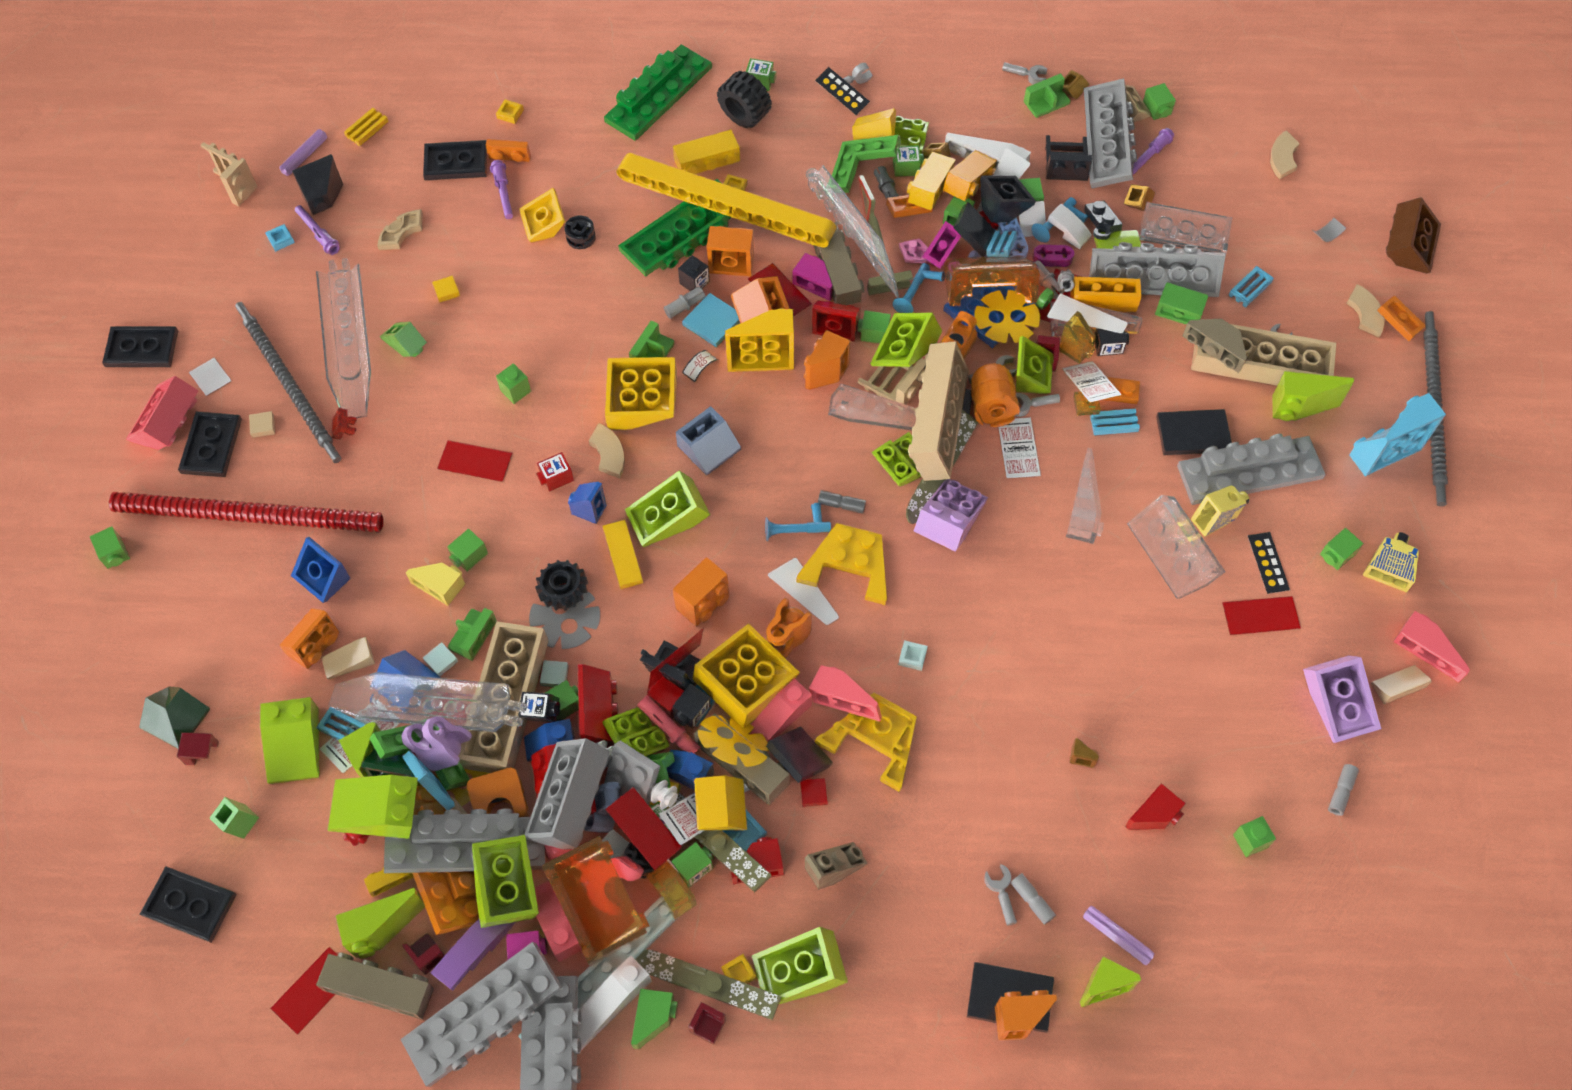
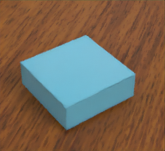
[265,224,295,252]

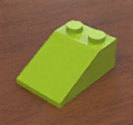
[870,313,942,367]
[1272,371,1354,421]
[625,471,710,547]
[260,697,319,784]
[328,775,418,839]
[472,835,539,928]
[336,888,425,959]
[752,927,848,1004]

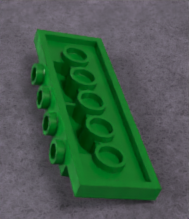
[604,44,712,141]
[618,179,732,277]

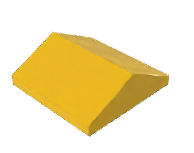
[852,108,896,140]
[519,188,565,243]
[694,775,747,831]

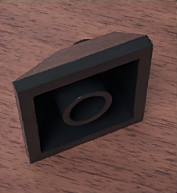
[292,154,344,215]
[980,176,1036,223]

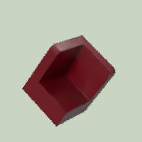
[1036,335,1060,372]
[177,733,219,765]
[402,934,445,975]
[688,1002,726,1045]

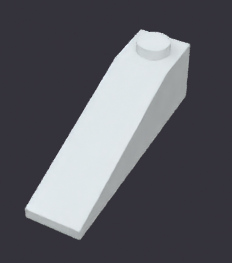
[945,133,1031,179]
[577,956,652,1050]

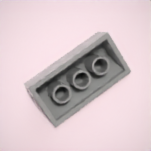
[525,738,609,849]

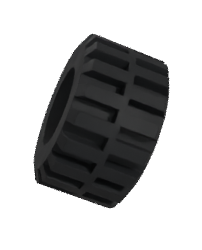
[717,71,772,128]

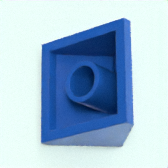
[291,537,351,603]
[371,650,441,715]

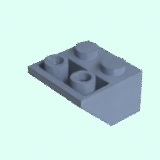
[676,406,741,476]

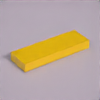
[603,520,643,590]

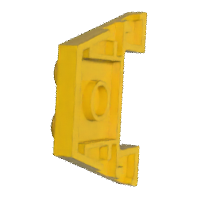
[796,523,887,605]
[815,692,917,792]

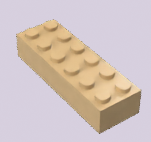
[1191,319,1336,386]
[908,341,969,481]
[458,621,549,773]

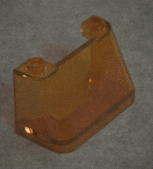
[944,255,1040,306]
[541,836,650,966]

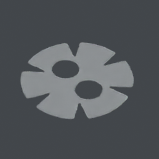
[529,584,600,649]

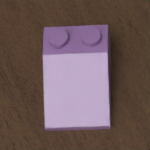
[1303,655,1381,743]

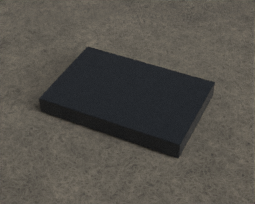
[423,140,487,180]
[102,326,178,367]
[1156,409,1232,455]
[178,411,242,477]
[139,866,237,943]
[966,962,1054,1033]

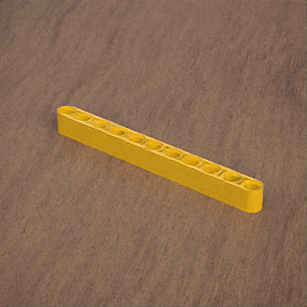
[616,153,837,248]

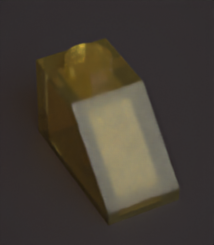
[1059,311,1096,364]
[646,862,697,920]

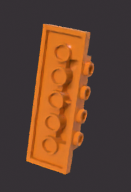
[412,785,479,935]

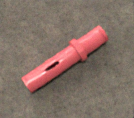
[637,695,701,754]

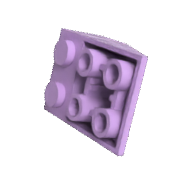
[914,479,988,552]

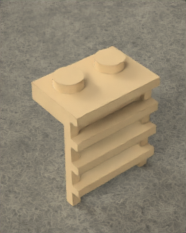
[201,142,258,206]
[857,358,926,410]

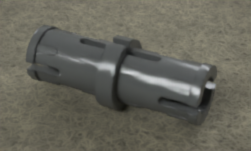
[874,166,899,199]

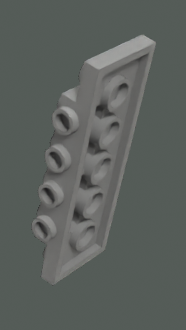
[1084,78,1137,189]
[1089,242,1226,297]
[1177,434,1326,505]
[384,809,545,873]
[400,942,563,1087]
[520,976,582,1090]

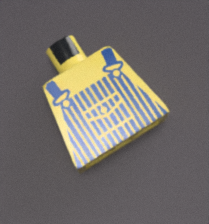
[1191,485,1249,537]
[1363,532,1419,592]

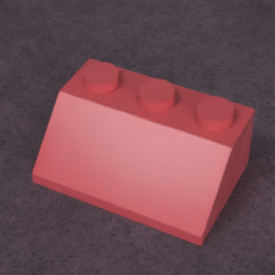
[126,376,199,450]

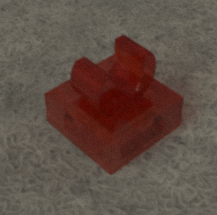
[331,408,357,440]

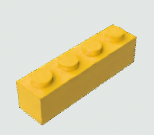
[363,867,414,897]

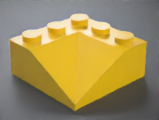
[725,308,794,372]
[605,357,677,430]
[692,623,800,728]

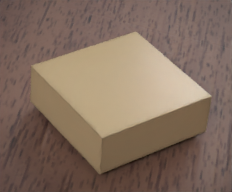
[249,411,275,438]

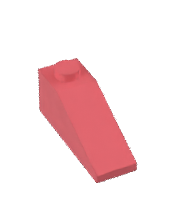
[1393,611,1470,682]
[809,665,882,721]
[749,678,812,743]
[535,881,582,962]

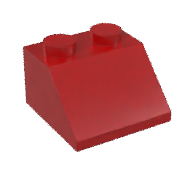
[812,300,861,342]

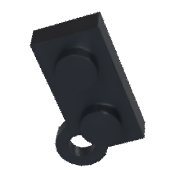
[1084,201,1122,240]

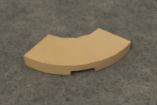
[1270,130,1300,180]
[377,210,423,250]
[1346,284,1385,337]
[589,423,625,479]

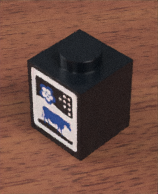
[678,255,710,291]
[1093,328,1129,356]
[672,684,711,729]
[518,692,560,722]

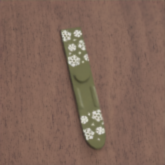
[906,410,978,524]
[665,793,772,893]
[632,950,782,1020]

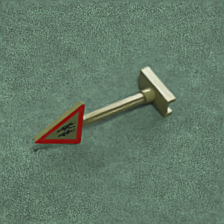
[859,175,913,296]

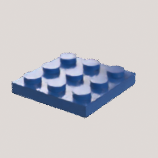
[943,268,1037,348]

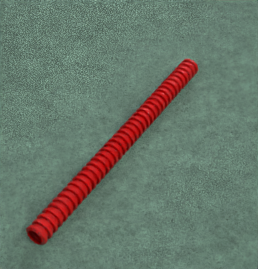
[109,492,384,533]

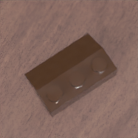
[1386,197,1441,274]

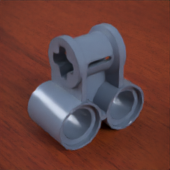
[584,782,621,833]

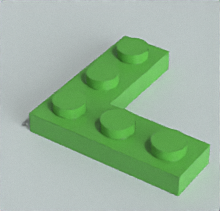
[828,135,901,194]
[369,722,470,790]

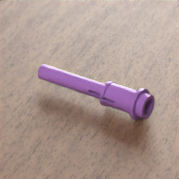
[1133,128,1174,175]
[490,160,513,219]
[295,205,340,255]

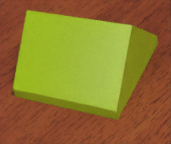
[1016,336,1053,394]
[338,722,381,777]
[1080,957,1141,1007]

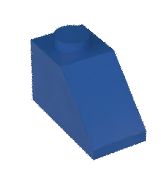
[568,482,607,524]
[524,719,575,762]
[666,749,714,791]

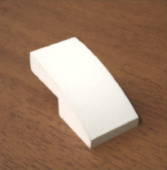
[1047,204,1092,249]

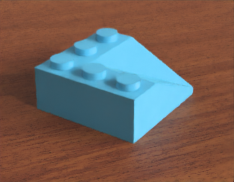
[1349,393,1446,476]

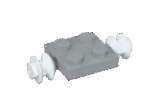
[596,740,678,809]

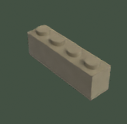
[813,222,864,305]
[694,713,790,805]
[316,952,434,1020]

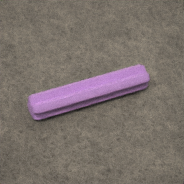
[279,129,327,176]
[1083,906,1154,965]

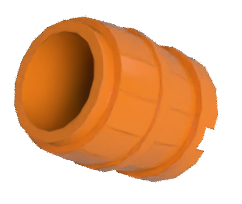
[971,363,1020,427]

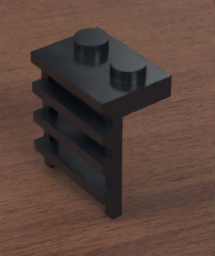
[1045,135,1092,181]
[640,640,700,691]

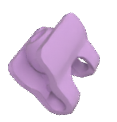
[402,716,472,771]

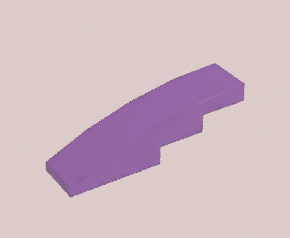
[431,919,516,991]

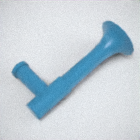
[1031,197,1088,243]
[893,263,945,313]
[765,503,831,541]

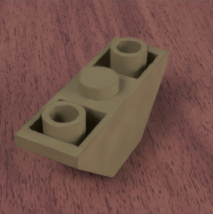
[1183,319,1247,373]
[805,842,867,890]

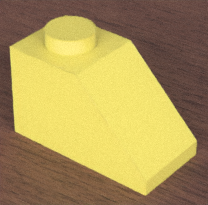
[406,563,465,606]

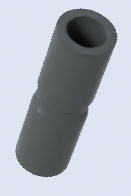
[818,490,866,514]

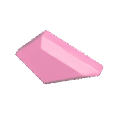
[899,238,930,263]

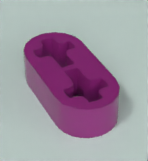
[1032,244,1074,267]

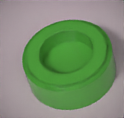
[1035,288,1055,310]

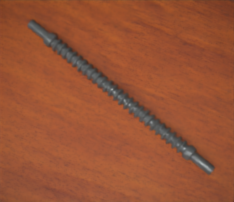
[235,302,342,463]
[1423,311,1448,506]

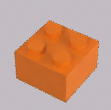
[707,226,754,277]
[673,557,729,627]

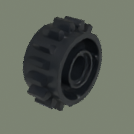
[535,560,588,611]

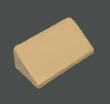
[1126,85,1151,122]
[1371,665,1432,704]

